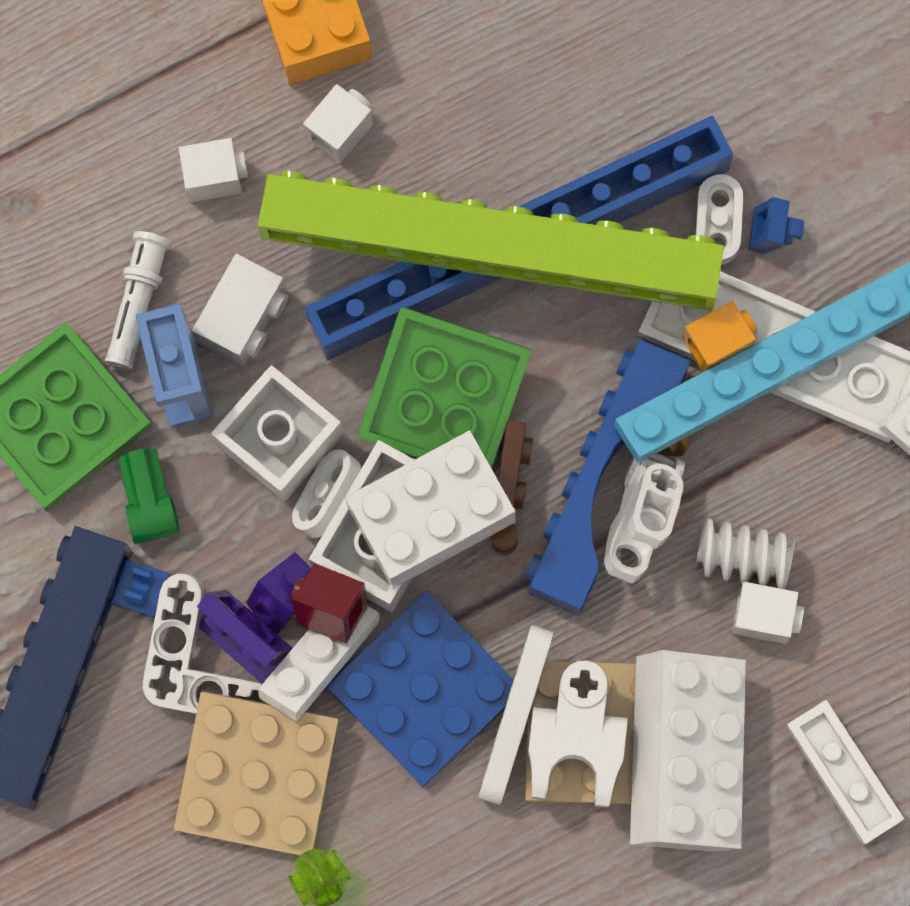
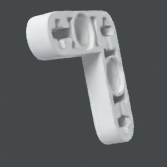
[143,574,263,714]

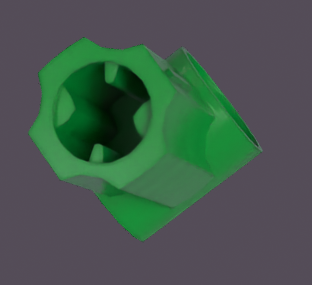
[118,448,180,545]

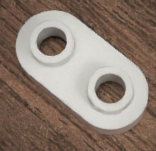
[695,174,743,265]
[292,449,361,538]

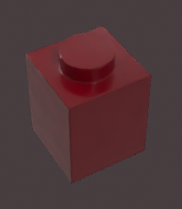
[291,563,368,644]

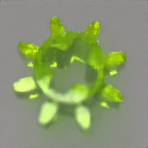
[288,849,351,906]

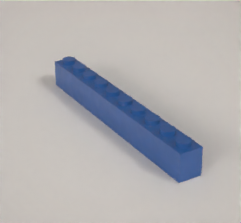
[304,115,733,361]

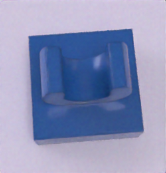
[748,197,804,254]
[111,559,171,618]

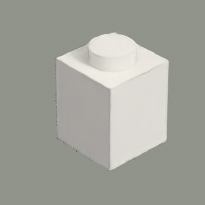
[303,84,373,164]
[178,138,248,203]
[732,581,804,645]

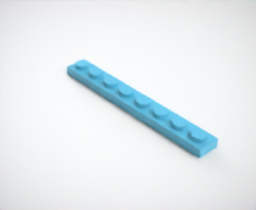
[614,262,910,463]

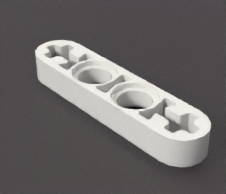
[478,625,554,805]

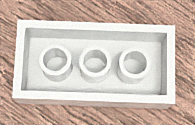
[630,650,746,852]

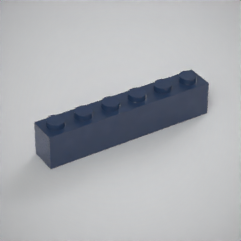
[0,526,133,811]

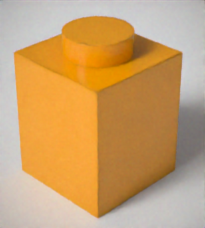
[682,300,757,373]

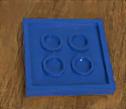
[326,591,514,788]

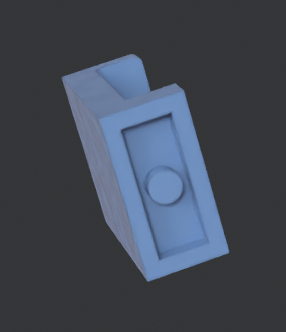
[135,303,214,427]

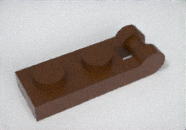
[490,420,533,556]

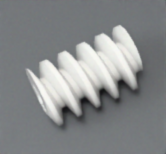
[694,518,795,589]

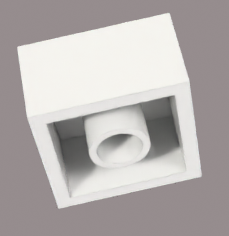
[211,365,344,502]

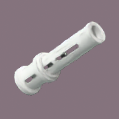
[104,231,172,370]

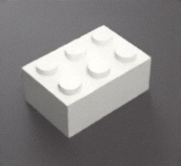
[345,430,516,589]
[309,440,415,613]

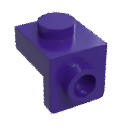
[246,552,311,634]

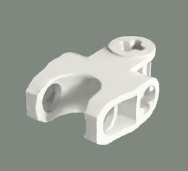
[604,453,685,584]
[528,661,628,808]

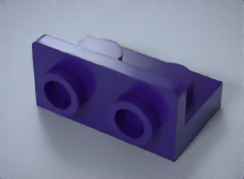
[197,590,293,683]

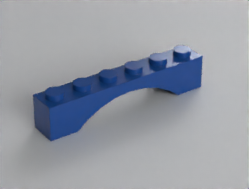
[525,340,690,616]

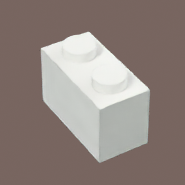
[192,254,289,367]

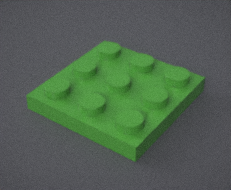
[357,306,532,469]
[0,322,153,512]

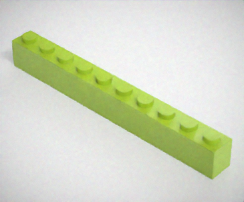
[258,171,724,311]

